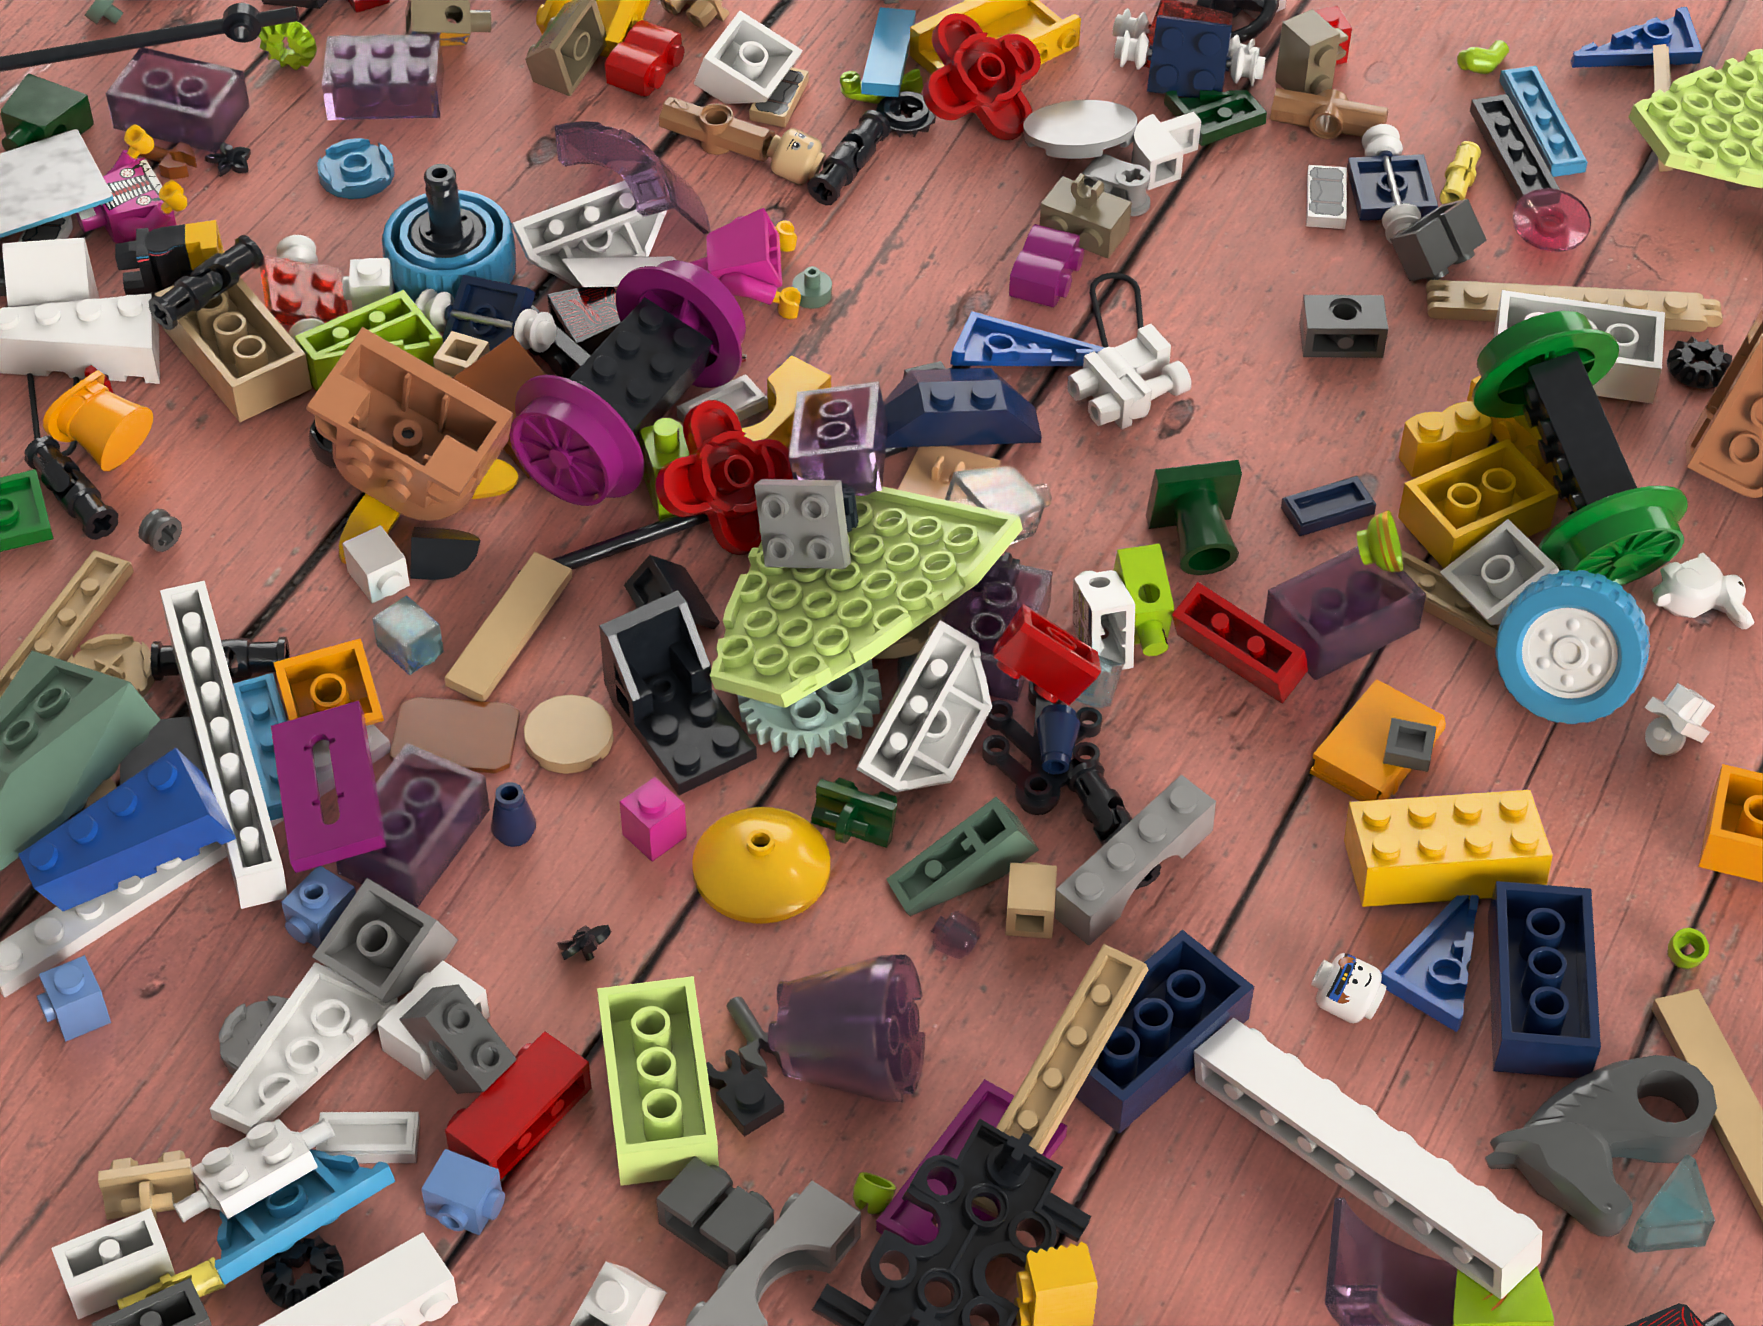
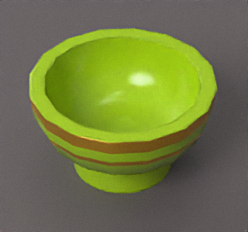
[1357,510,1403,572]

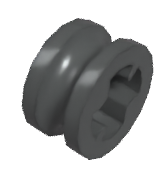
[138,508,182,552]

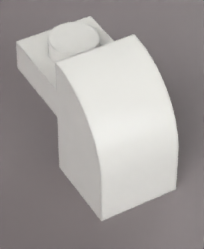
[1131,112,1201,190]

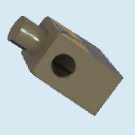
[405,0,491,47]

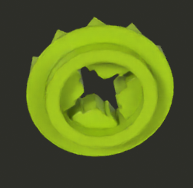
[258,21,317,70]

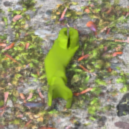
[840,69,923,104]

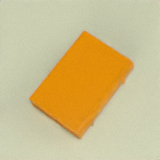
[1310,679,1446,801]

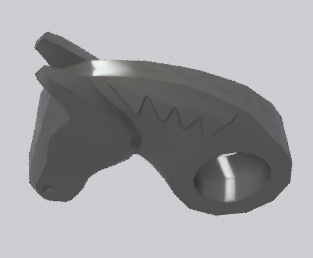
[1485,1055,1717,1237]

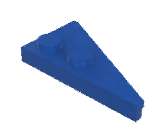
[1571,7,1703,68]
[950,311,1105,366]
[1381,895,1479,1032]

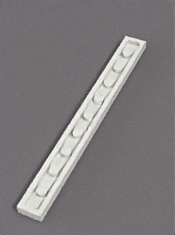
[0,724,391,997]

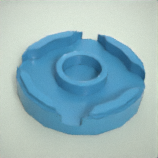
[317,138,395,199]

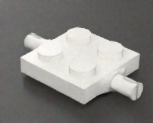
[173,1118,335,1223]

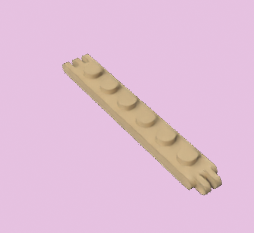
[1426,280,1723,332]

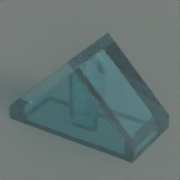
[1627,1154,1715,1253]

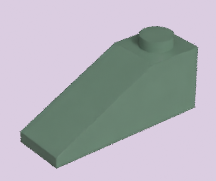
[886,797,1039,916]

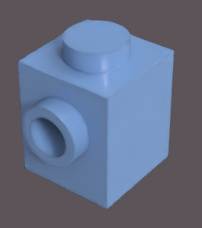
[281,866,356,948]
[37,955,111,1042]
[421,1149,505,1236]

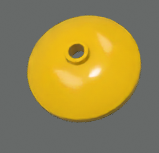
[692,807,830,924]

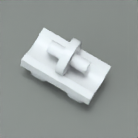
[1645,683,1715,756]

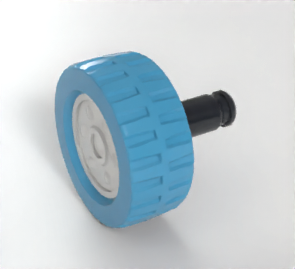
[1495,570,1650,724]

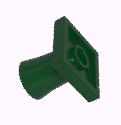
[1146,460,1242,575]

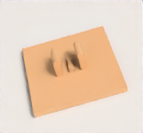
[898,446,1001,507]

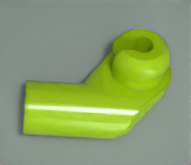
[1457,40,1509,74]

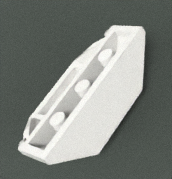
[512,170,670,287]
[856,620,992,792]

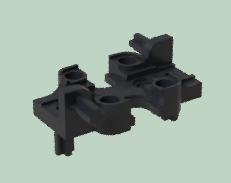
[811,1119,1091,1326]

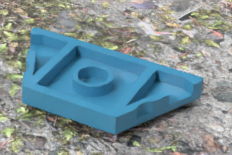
[215,1149,395,1285]

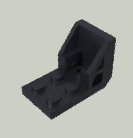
[599,590,757,795]

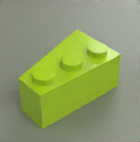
[295,290,443,391]

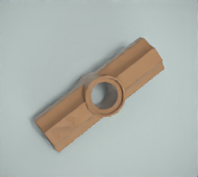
[1270,88,1389,139]
[659,96,775,162]

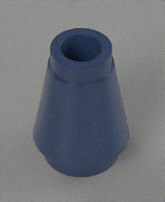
[1036,704,1081,774]
[491,782,536,847]

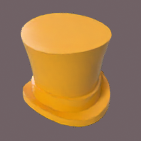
[43,370,153,471]

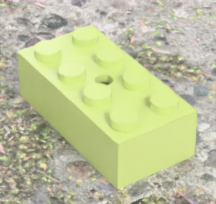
[597,976,719,1186]

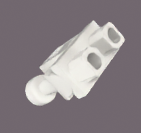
[1068,324,1191,429]

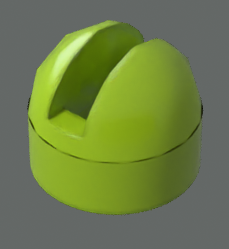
[1667,928,1709,970]
[853,1172,896,1215]

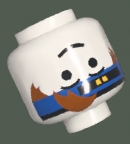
[1311,953,1387,1024]

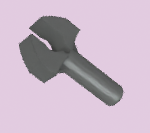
[727,997,789,1077]

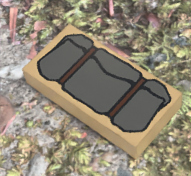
[749,67,809,128]

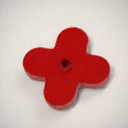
[923,13,1041,140]
[655,400,796,555]

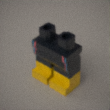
[115,220,224,298]

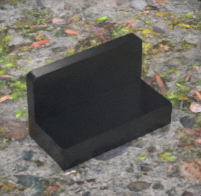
[624,555,720,629]

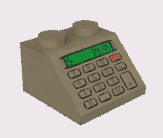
[525,0,607,96]

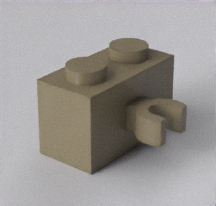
[1275,9,1349,95]
[1040,173,1132,259]

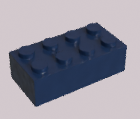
[1488,881,1601,1078]
[1076,930,1255,1134]

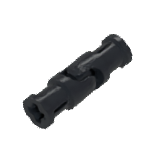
[807,110,891,205]
[148,235,264,330]
[24,436,118,540]
[150,637,290,681]
[1066,760,1161,890]

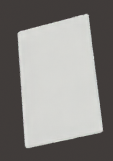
[562,256,676,287]

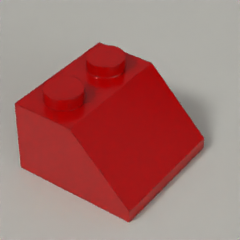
[993,604,1102,706]

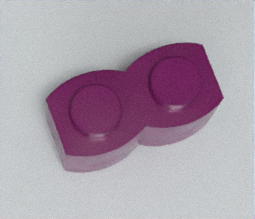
[1009,224,1084,308]

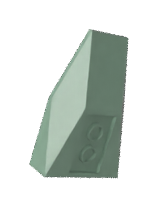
[0,650,161,871]

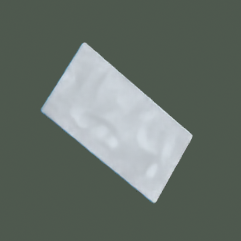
[0,129,114,238]

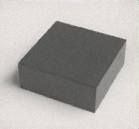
[1383,718,1436,772]

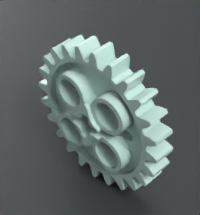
[737,659,882,758]

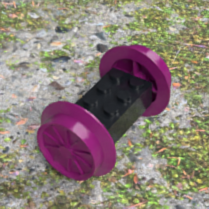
[510,260,746,506]

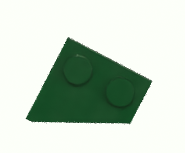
[1164,90,1267,146]

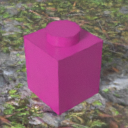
[619,777,687,862]

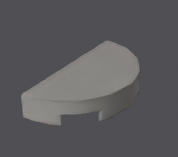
[219,996,288,1075]

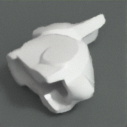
[1652,553,1754,629]

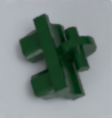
[811,778,898,848]

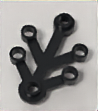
[982,681,1102,815]

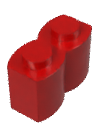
[605,20,685,97]

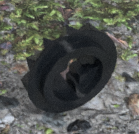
[876,91,936,138]
[1667,336,1732,389]
[261,1235,344,1309]

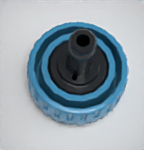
[382,164,516,303]

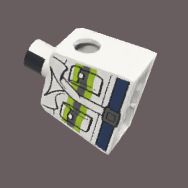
[1073,570,1135,674]

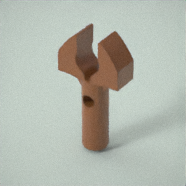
[128,142,197,179]

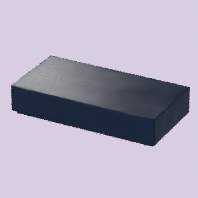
[1281,476,1376,537]

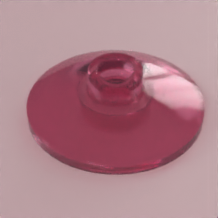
[1513,188,1591,252]

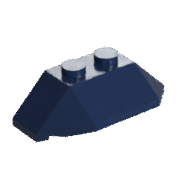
[873,368,1042,448]

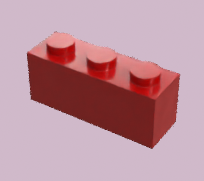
[1172,582,1308,704]
[445,1031,592,1180]

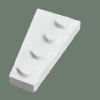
[210,962,398,1134]

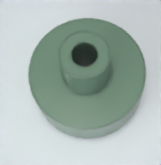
[84,0,124,24]
[793,266,832,309]

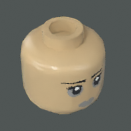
[766,128,826,185]

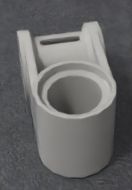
[1082,154,1150,216]

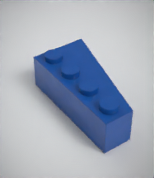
[18,748,236,911]

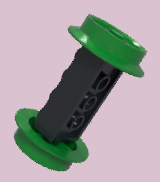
[1472,311,1688,586]

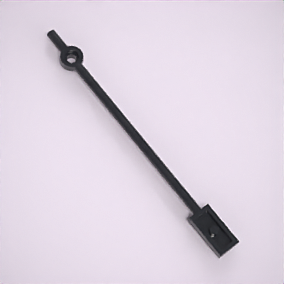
[0,3,300,72]

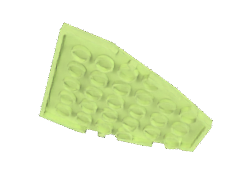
[1628,49,1763,188]
[710,470,1023,708]

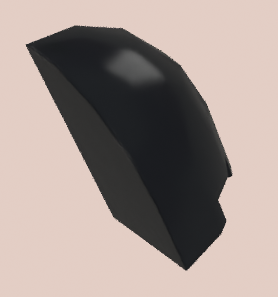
[410,527,481,580]

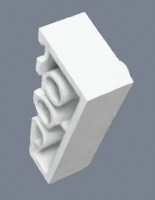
[0,293,160,384]

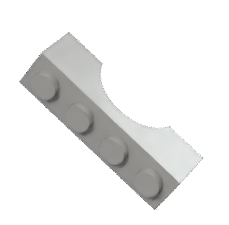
[1055,775,1216,945]
[686,1181,861,1326]

